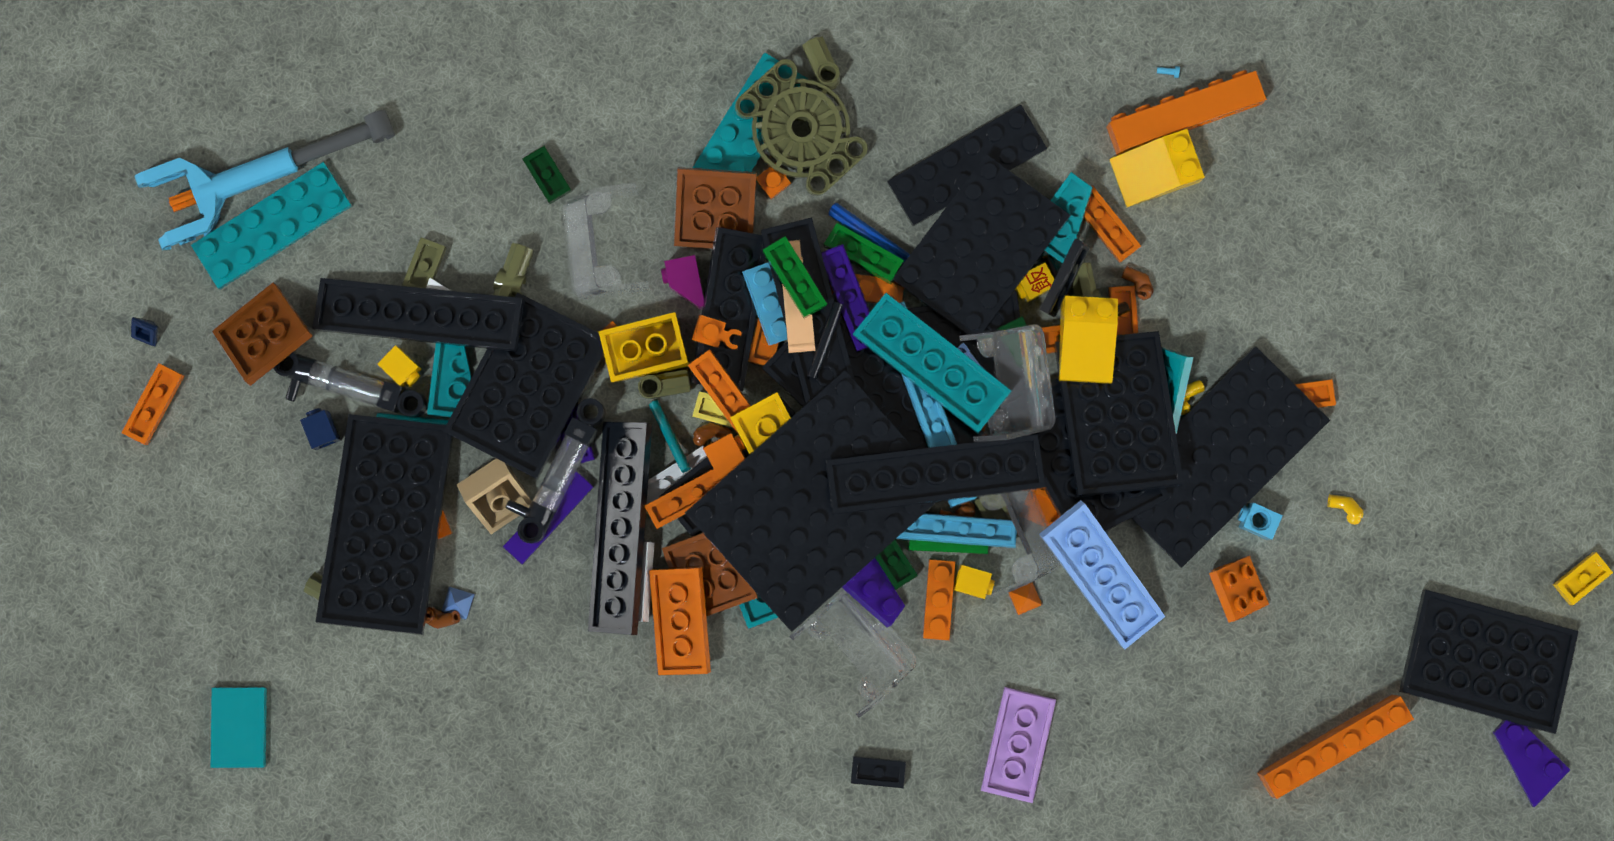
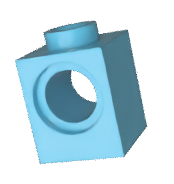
[1237,503,1283,540]

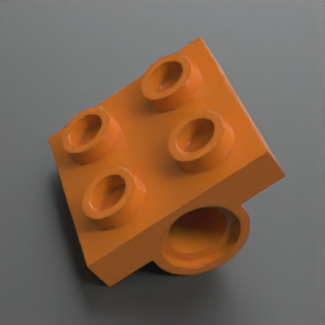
[1209,555,1269,623]

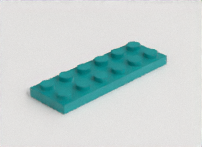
[693,52,808,172]
[191,162,352,289]
[853,293,1011,433]

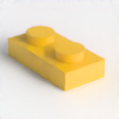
[1553,552,1613,605]

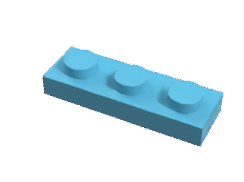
[742,262,787,346]

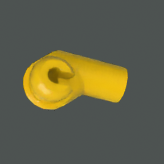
[1181,380,1204,415]
[1327,494,1363,525]

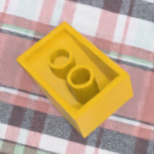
[1109,129,1205,208]
[1059,296,1118,384]
[598,312,689,383]

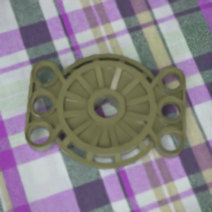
[735,59,868,196]

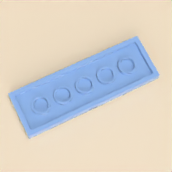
[1039,500,1166,649]

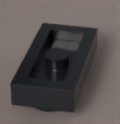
[851,756,906,788]

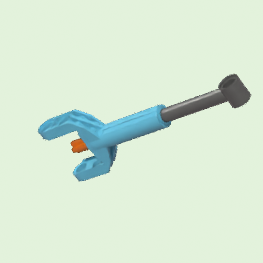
[134,110,395,250]

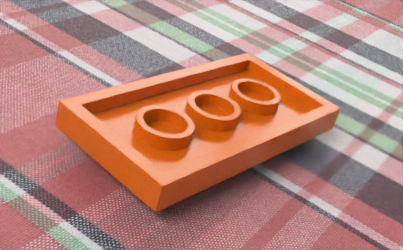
[649,567,711,675]

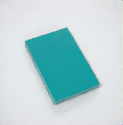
[210,687,267,768]

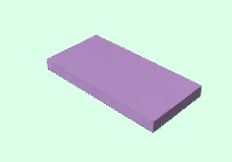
[981,687,1056,803]

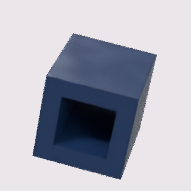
[300,408,341,450]

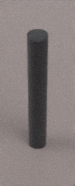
[807,302,844,380]

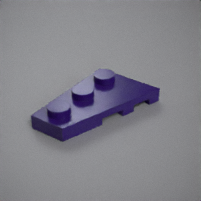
[842,558,905,627]
[1493,721,1570,807]

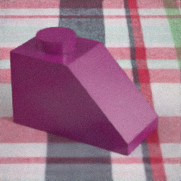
[661,255,704,310]

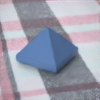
[442,587,475,619]

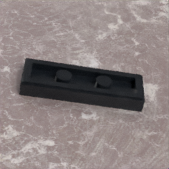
[1040,239,1090,317]

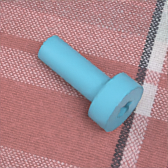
[1157,66,1180,78]

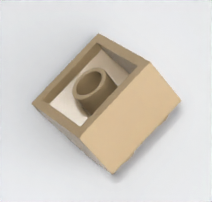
[457,459,532,534]

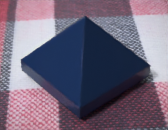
[131,317,157,347]

